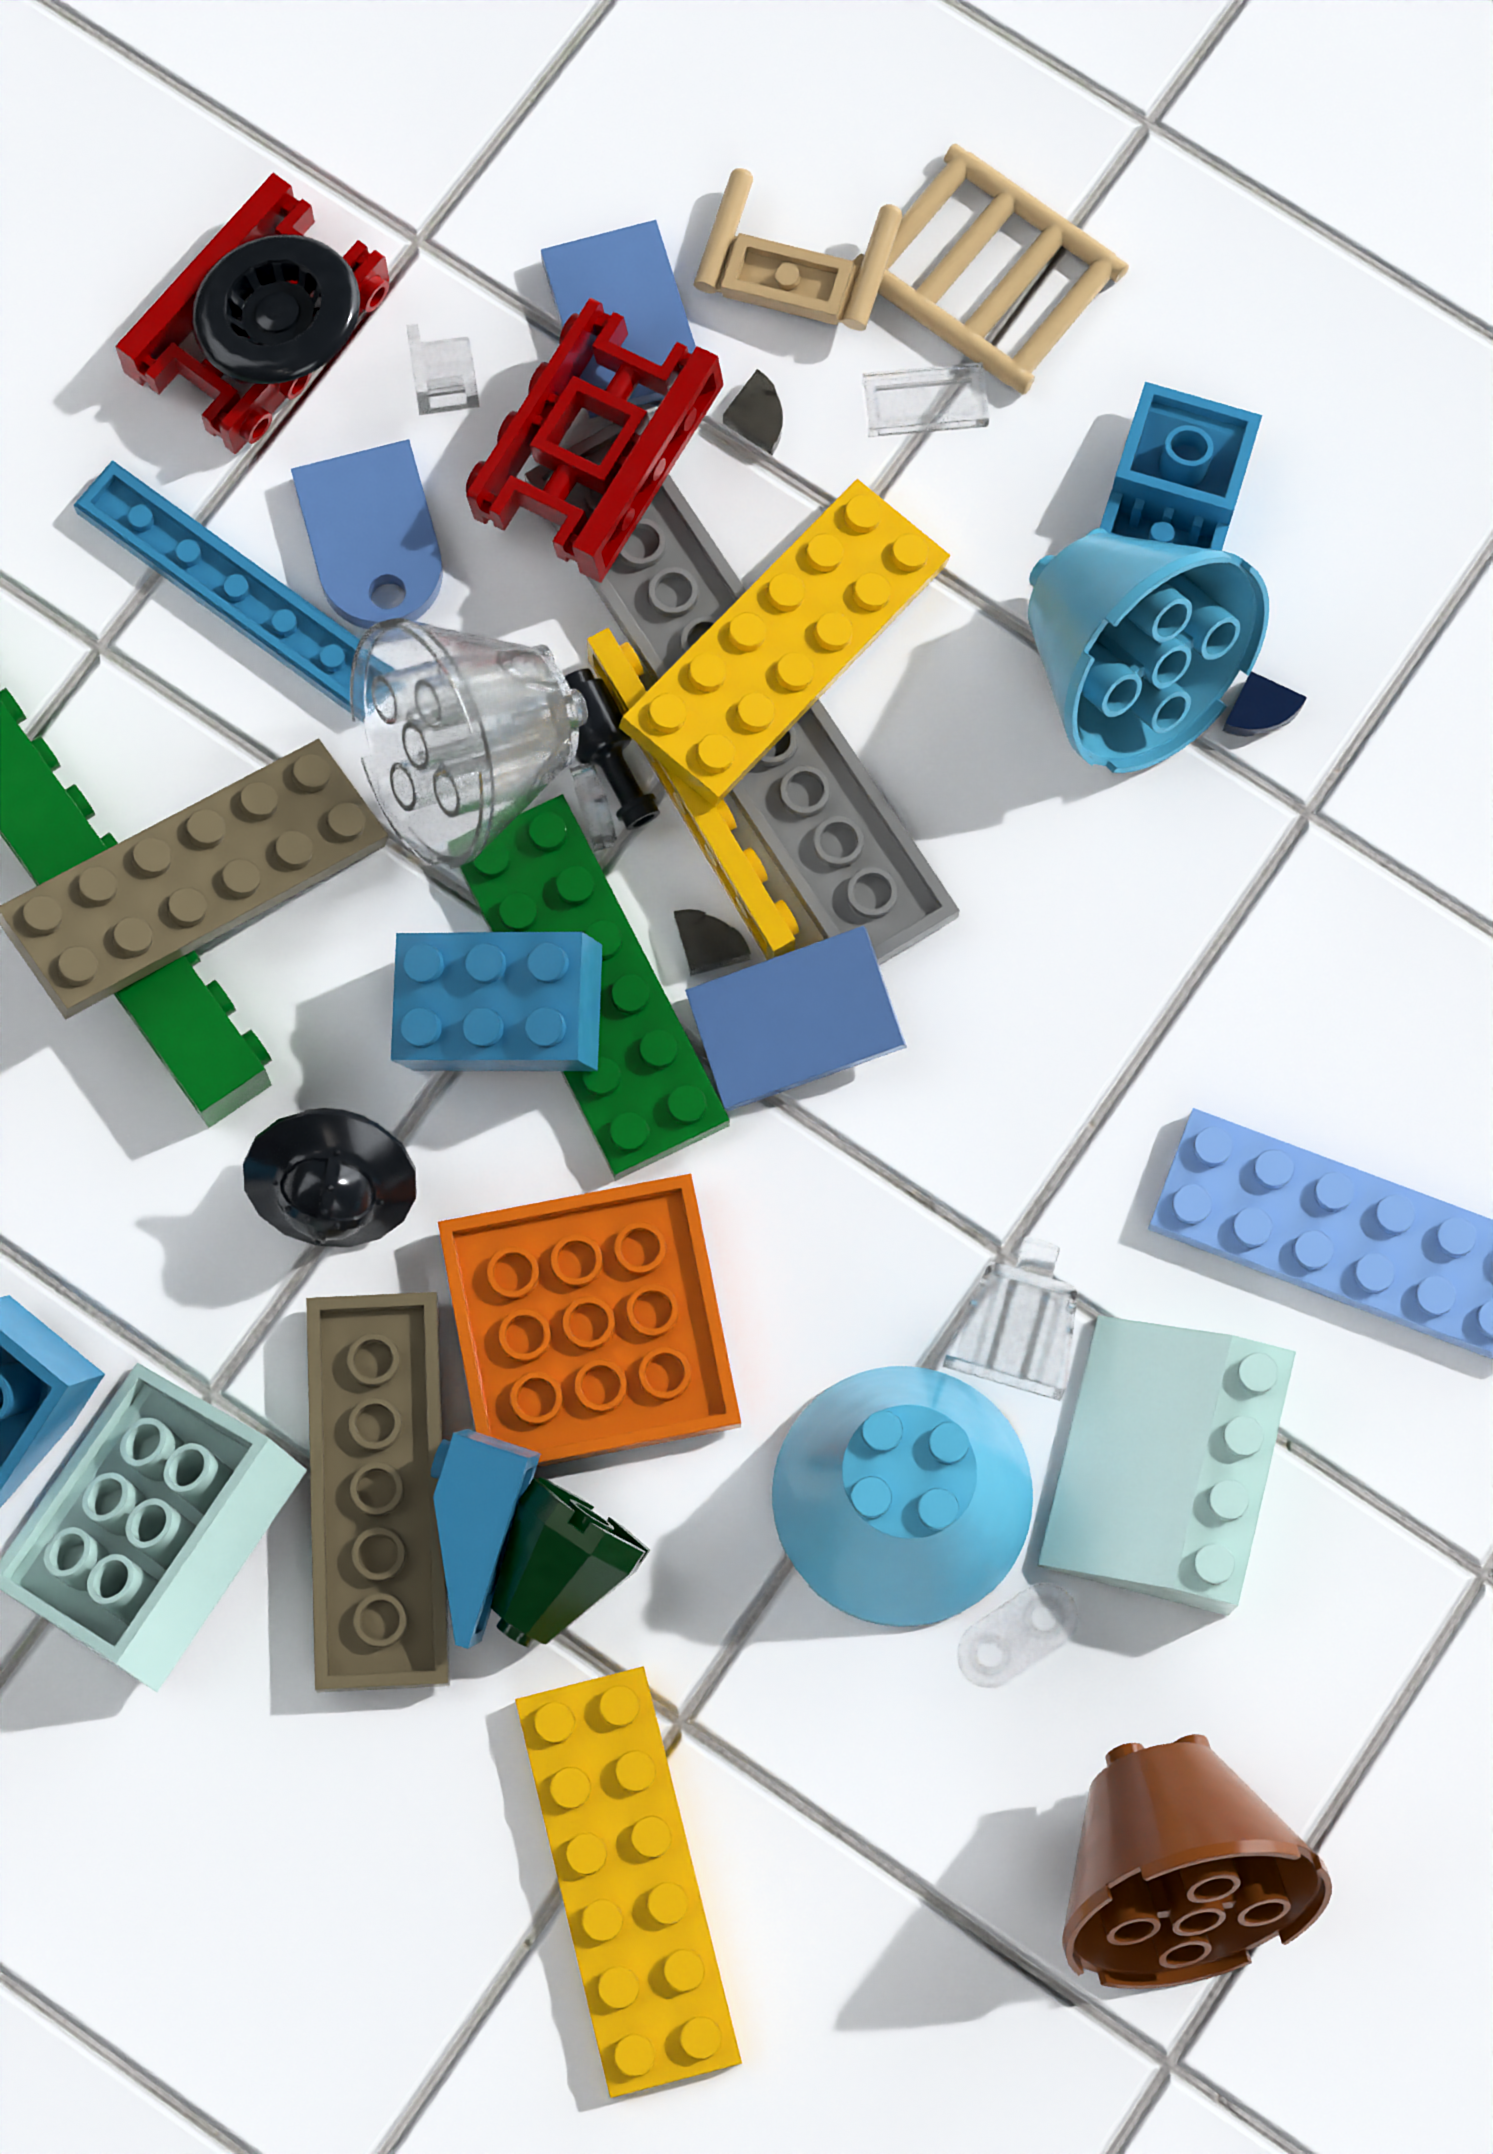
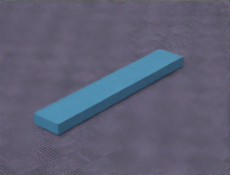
[73,460,402,723]

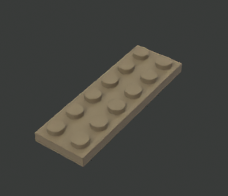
[0,738,389,1020]
[306,1292,450,1693]

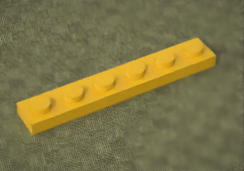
[587,627,800,960]

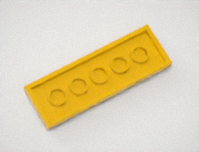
[619,479,951,807]
[515,1666,742,2098]

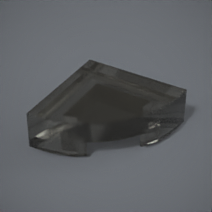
[723,369,783,455]
[673,909,751,976]

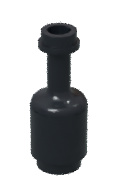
[547,668,660,830]

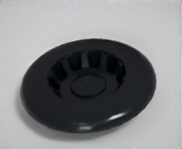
[192,234,360,384]

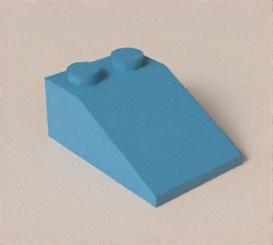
[0,1295,105,1508]

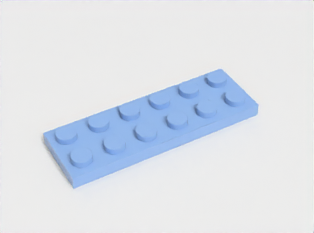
[1148,1108,1493,1359]

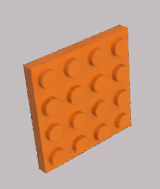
[438,1173,742,1468]

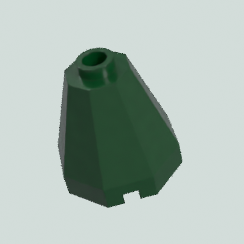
[490,1477,650,1648]

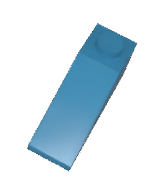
[431,1429,541,1649]

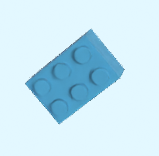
[391,932,602,1071]

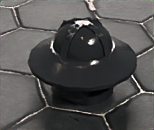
[243,1108,417,1247]

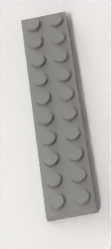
[524,423,960,965]

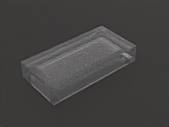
[861,362,990,437]

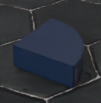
[1222,671,1307,737]

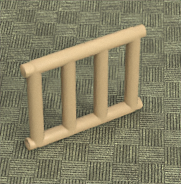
[853,143,1129,395]

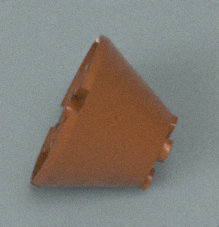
[1062,1734,1332,1989]

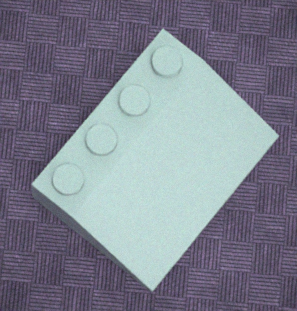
[1037,1315,1296,1616]
[0,1363,307,1692]

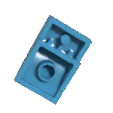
[1100,381,1263,551]

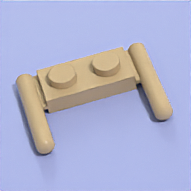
[693,168,902,331]

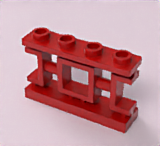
[115,172,389,454]
[466,298,724,583]

